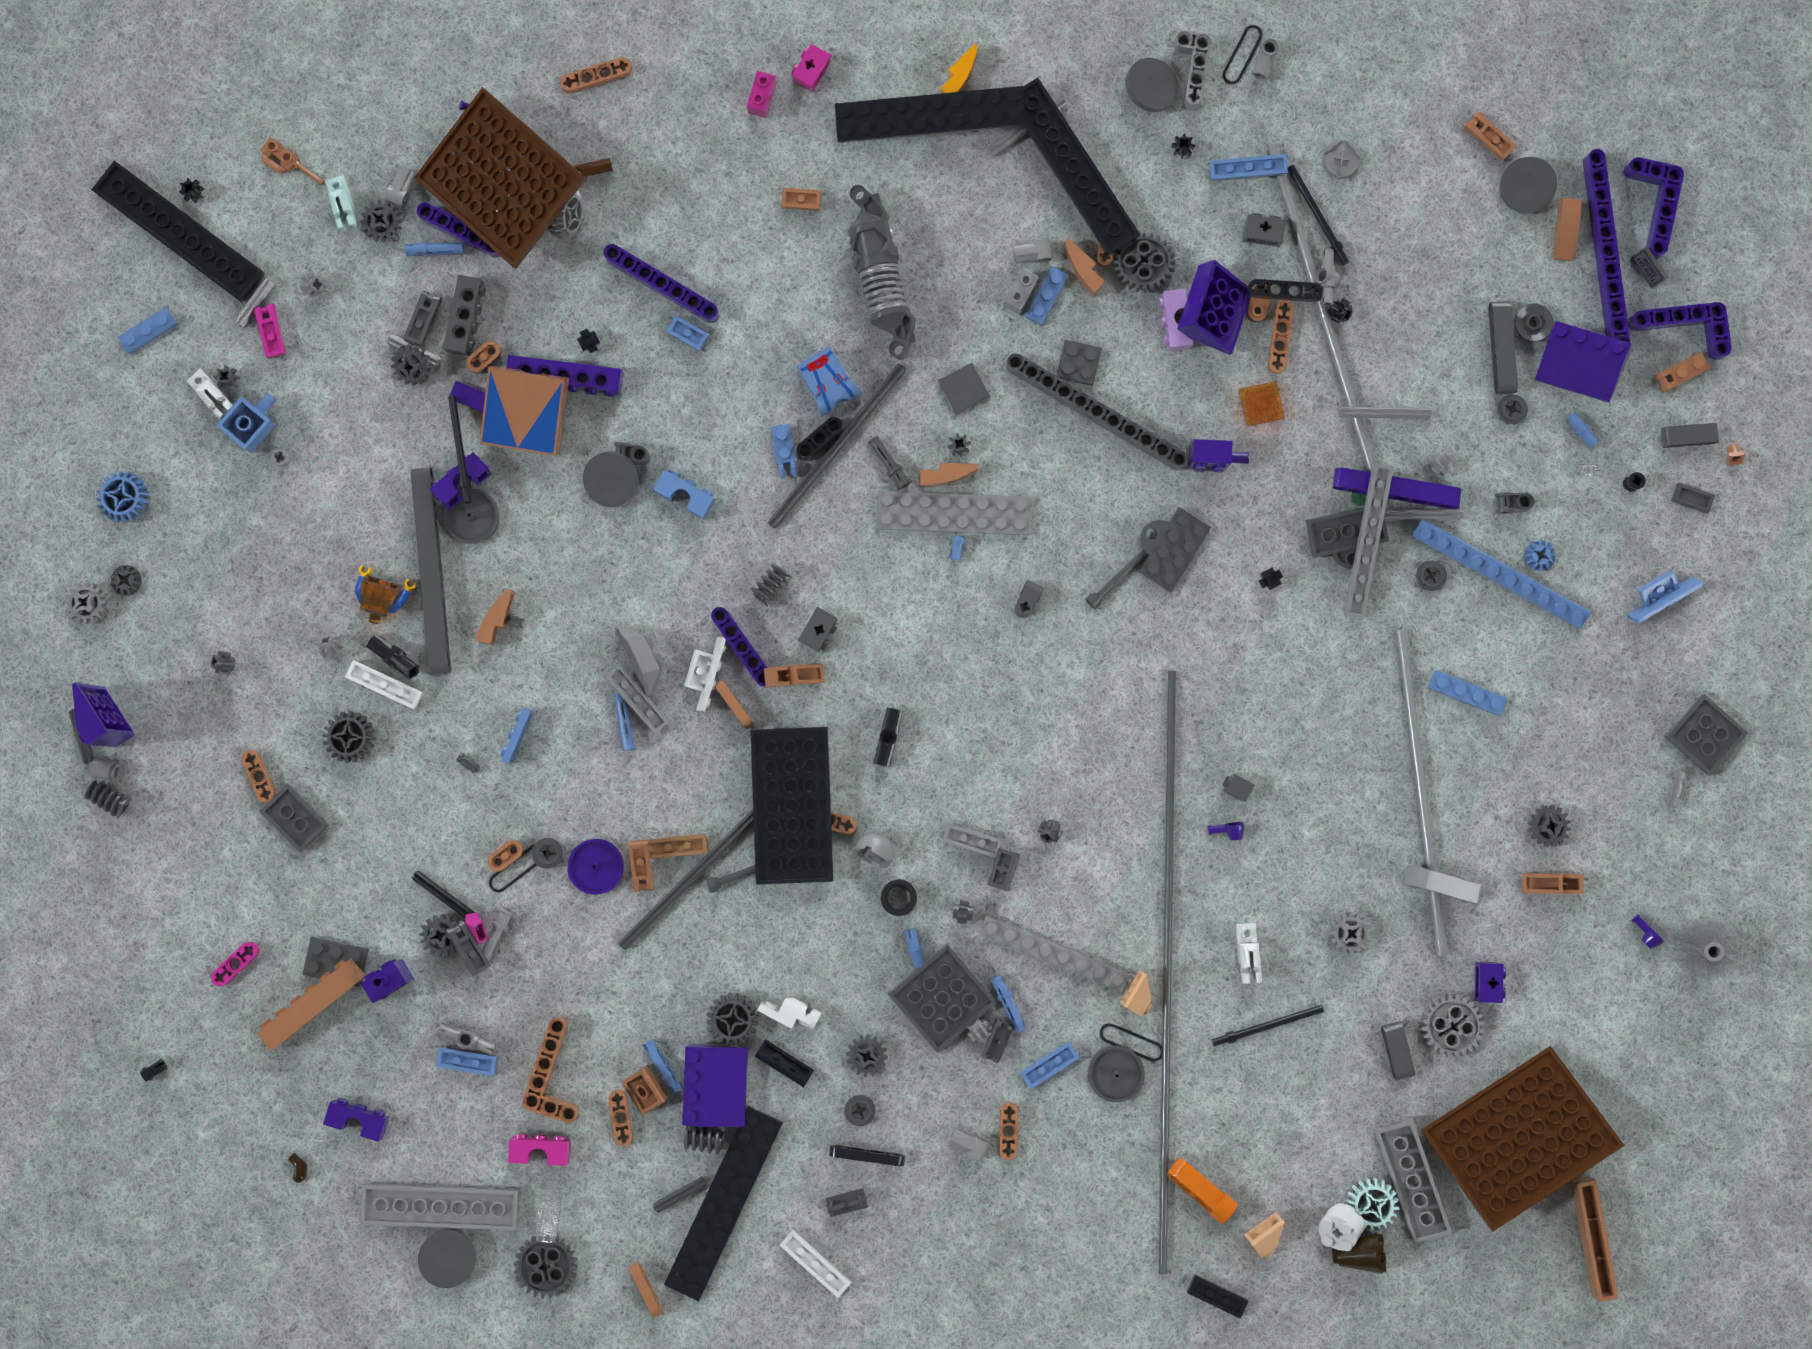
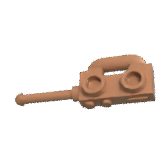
[261,137,324,185]

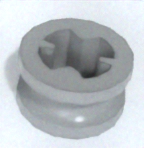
[271,449,290,467]

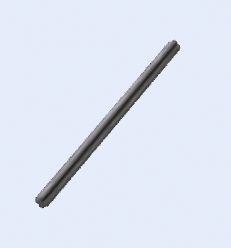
[768,364,906,528]
[618,809,754,950]

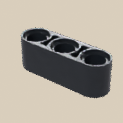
[796,417,843,461]

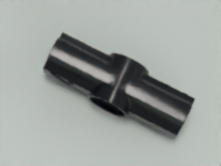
[873,707,903,767]

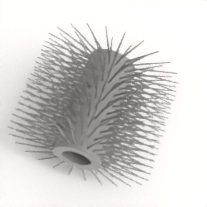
[1671,919,1743,981]

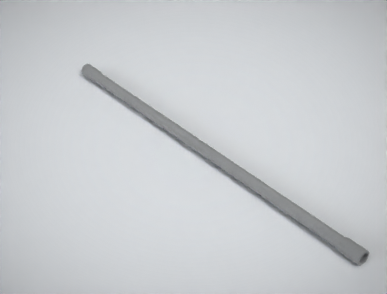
[1395,629,1448,956]

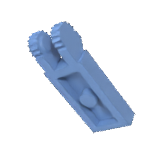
[771,424,797,479]

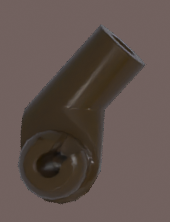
[288,1153,307,1183]

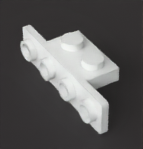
[684,637,727,712]

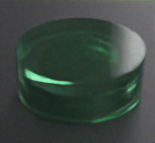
[1351,493,1367,507]

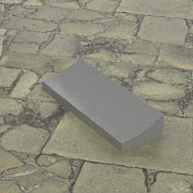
[1375,1116,1453,1243]

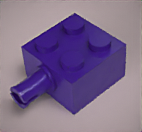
[1188,439,1249,473]
[360,959,415,1003]

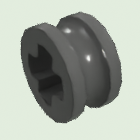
[505,614,525,628]

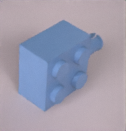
[216,393,277,453]

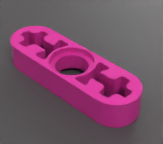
[211,942,260,986]

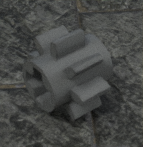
[214,365,240,390]
[947,433,971,457]
[211,651,235,675]
[1037,819,1063,843]
[953,900,974,924]

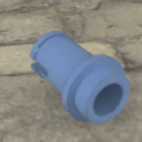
[949,536,966,561]

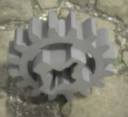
[64,582,109,624]
[1329,912,1372,955]

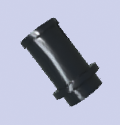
[140,1059,168,1082]

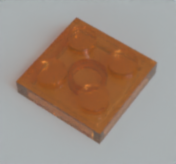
[1238,381,1285,427]

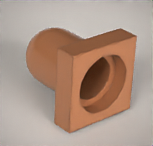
[1726,444,1745,466]

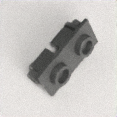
[826,1188,868,1217]

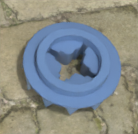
[1525,540,1556,571]

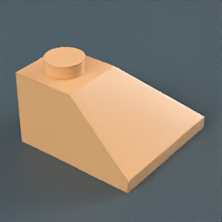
[1120,970,1152,1017]
[1245,1212,1285,1258]

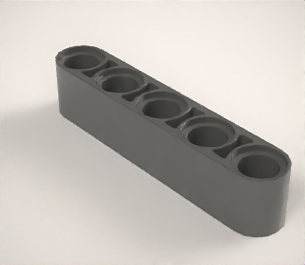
[1488,301,1518,394]

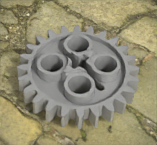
[1420,994,1485,1058]

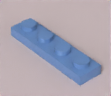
[1210,154,1288,181]
[1428,670,1508,717]

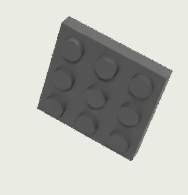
[1665,694,1748,776]

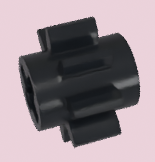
[1171,133,1195,159]
[179,178,205,203]
[1328,298,1353,324]
[577,329,600,353]
[1259,567,1283,591]

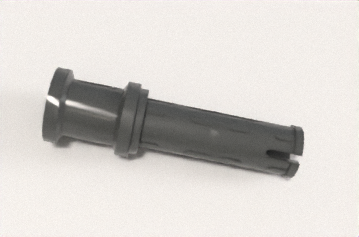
[868,436,912,491]

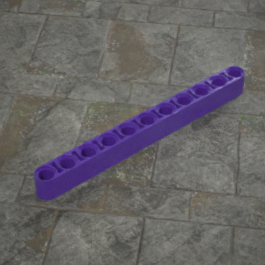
[1583,149,1631,343]

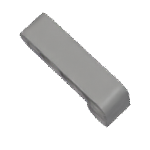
[1174,31,1211,111]
[1403,865,1484,905]

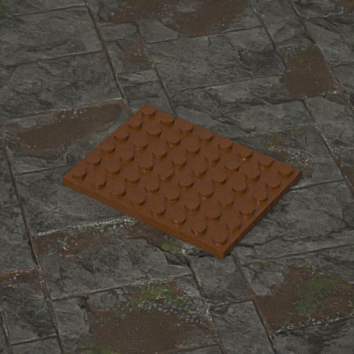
[414,87,587,269]
[1421,1046,1625,1232]

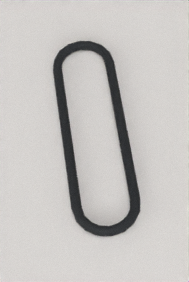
[1223,25,1262,84]
[489,844,546,892]
[1100,1023,1162,1061]

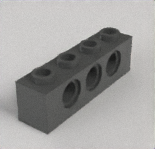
[443,274,486,357]

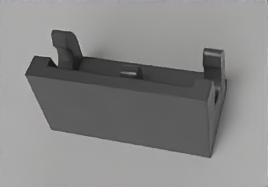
[987,848,1020,891]
[981,1019,1013,1063]

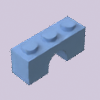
[653,470,716,520]

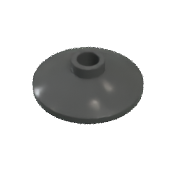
[1515,303,1553,341]

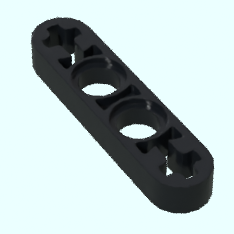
[1247,279,1322,302]
[829,1145,905,1166]

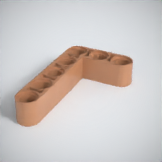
[522,1017,580,1123]

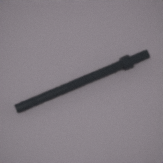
[1288,164,1350,266]
[448,395,472,504]
[1211,1005,1324,1047]

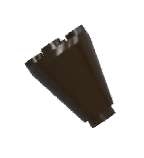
[1332,1233,1387,1274]

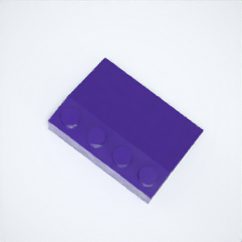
[1177,260,1251,355]
[1535,321,1631,403]
[72,682,135,747]
[682,1044,748,1127]

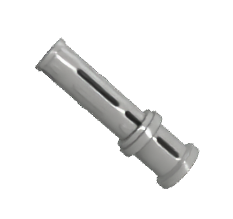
[482,906,516,961]

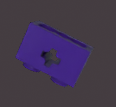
[1474,962,1506,1003]

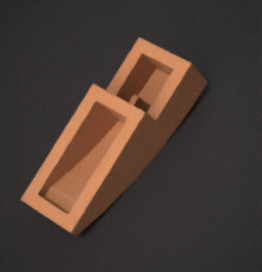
[1554,198,1582,261]
[1064,238,1105,297]
[920,463,978,488]
[475,589,515,645]
[764,664,825,688]
[1522,873,1584,894]

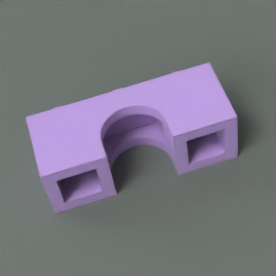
[1158,289,1193,351]

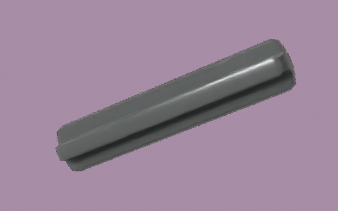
[68,709,94,764]
[653,1176,707,1213]

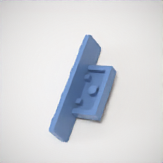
[1628,571,1703,623]

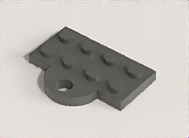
[1138,507,1211,592]
[1305,507,1389,569]

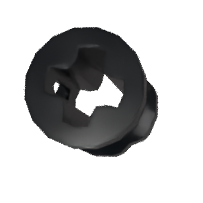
[1623,472,1646,492]

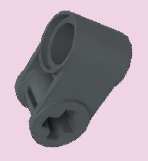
[614,442,650,465]
[1495,492,1535,514]
[1015,579,1044,618]

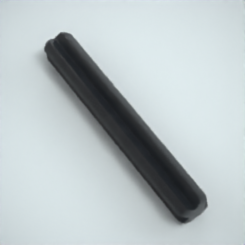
[412,871,476,919]

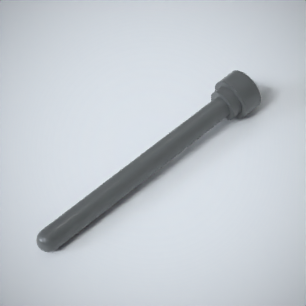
[1085,550,1148,610]
[706,865,755,893]

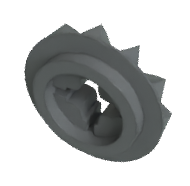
[1496,394,1528,425]
[1415,561,1447,591]
[110,565,142,596]
[532,838,563,869]
[844,1095,876,1126]

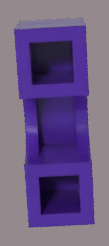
[430,452,492,511]
[323,1098,390,1142]

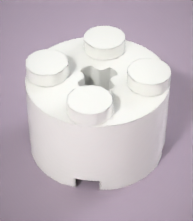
[1319,1203,1364,1251]

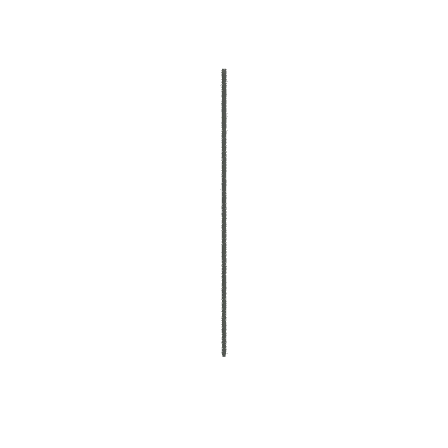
[1159,671,1176,1275]

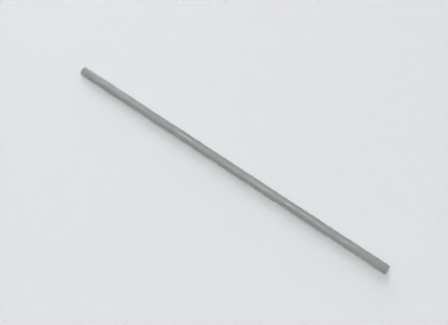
[1268,144,1388,503]

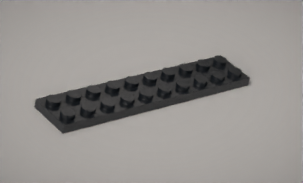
[1023,77,1141,256]
[835,86,1026,143]
[91,160,265,303]
[664,1105,783,1302]

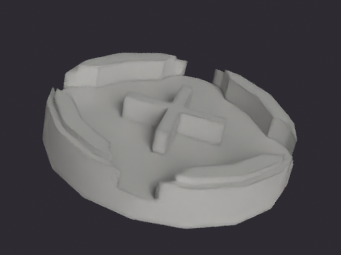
[1322,141,1361,179]

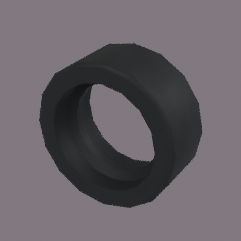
[881,879,917,916]

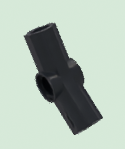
[366,634,420,679]

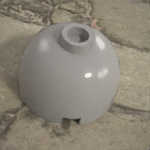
[854,832,894,868]

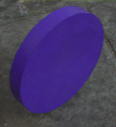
[567,839,624,895]

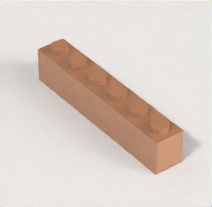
[257,958,366,1051]
[1570,1176,1619,1302]

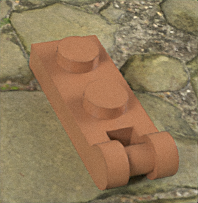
[1463,112,1516,161]
[1654,352,1710,393]
[628,841,654,892]

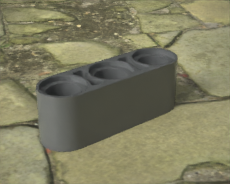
[1661,423,1719,448]
[1381,1021,1415,1081]

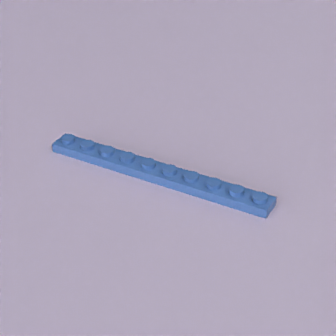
[1412,518,1591,629]

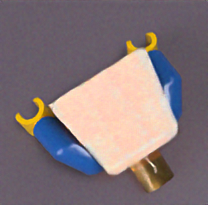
[354,566,417,624]

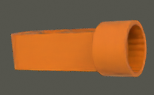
[1167,1158,1238,1225]

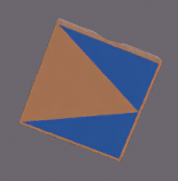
[480,366,569,456]

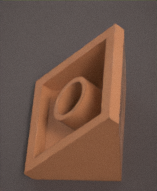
[622,1065,668,1114]

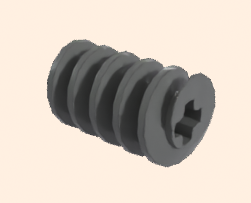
[751,564,792,606]
[84,780,131,818]
[683,1126,726,1155]

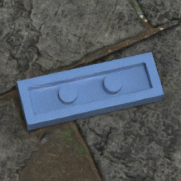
[1025,266,1069,326]
[117,308,178,354]
[500,708,534,764]
[1020,1041,1079,1089]
[436,1047,498,1076]

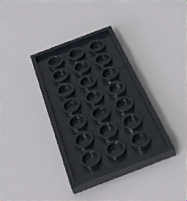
[750,727,834,885]

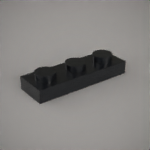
[755,1039,814,1088]
[1186,1274,1249,1319]

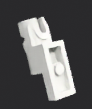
[187,368,233,420]
[1235,922,1262,984]
[757,997,821,1030]

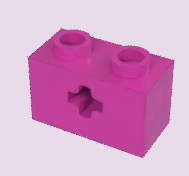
[791,44,831,93]
[747,71,777,118]

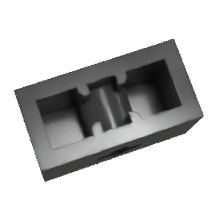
[1242,213,1286,247]
[798,607,839,652]

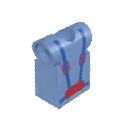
[797,346,862,418]

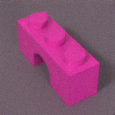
[508,1133,571,1166]

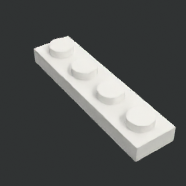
[345,660,424,710]
[780,1230,851,1298]

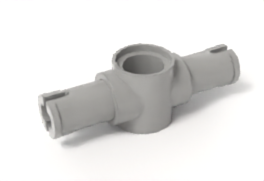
[1315,249,1340,307]
[437,1022,496,1055]

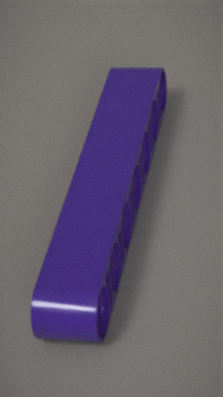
[603,244,719,323]
[1332,468,1462,509]

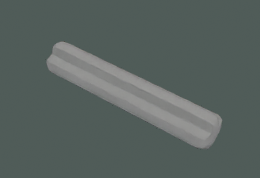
[234,278,274,328]
[387,334,441,367]

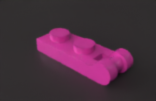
[254,303,286,359]

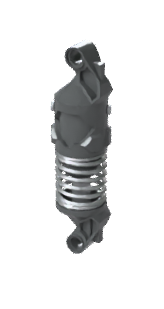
[847,185,916,360]

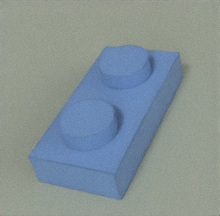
[666,315,709,352]

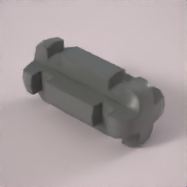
[456,753,480,773]

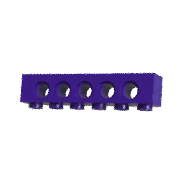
[506,355,624,397]

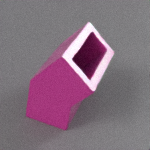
[466,912,488,945]

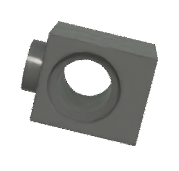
[1222,774,1255,802]

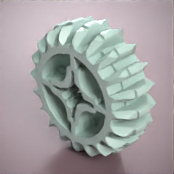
[1346,1178,1399,1232]

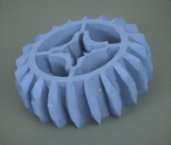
[95,471,150,523]

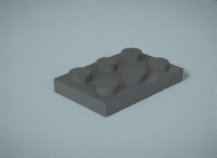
[260,784,329,852]
[302,936,369,987]

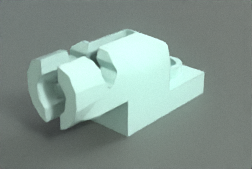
[325,175,357,232]

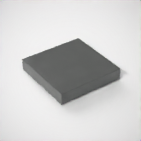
[938,363,990,414]

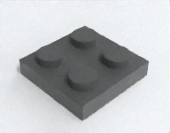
[1056,340,1102,386]

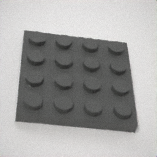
[888,943,997,1053]

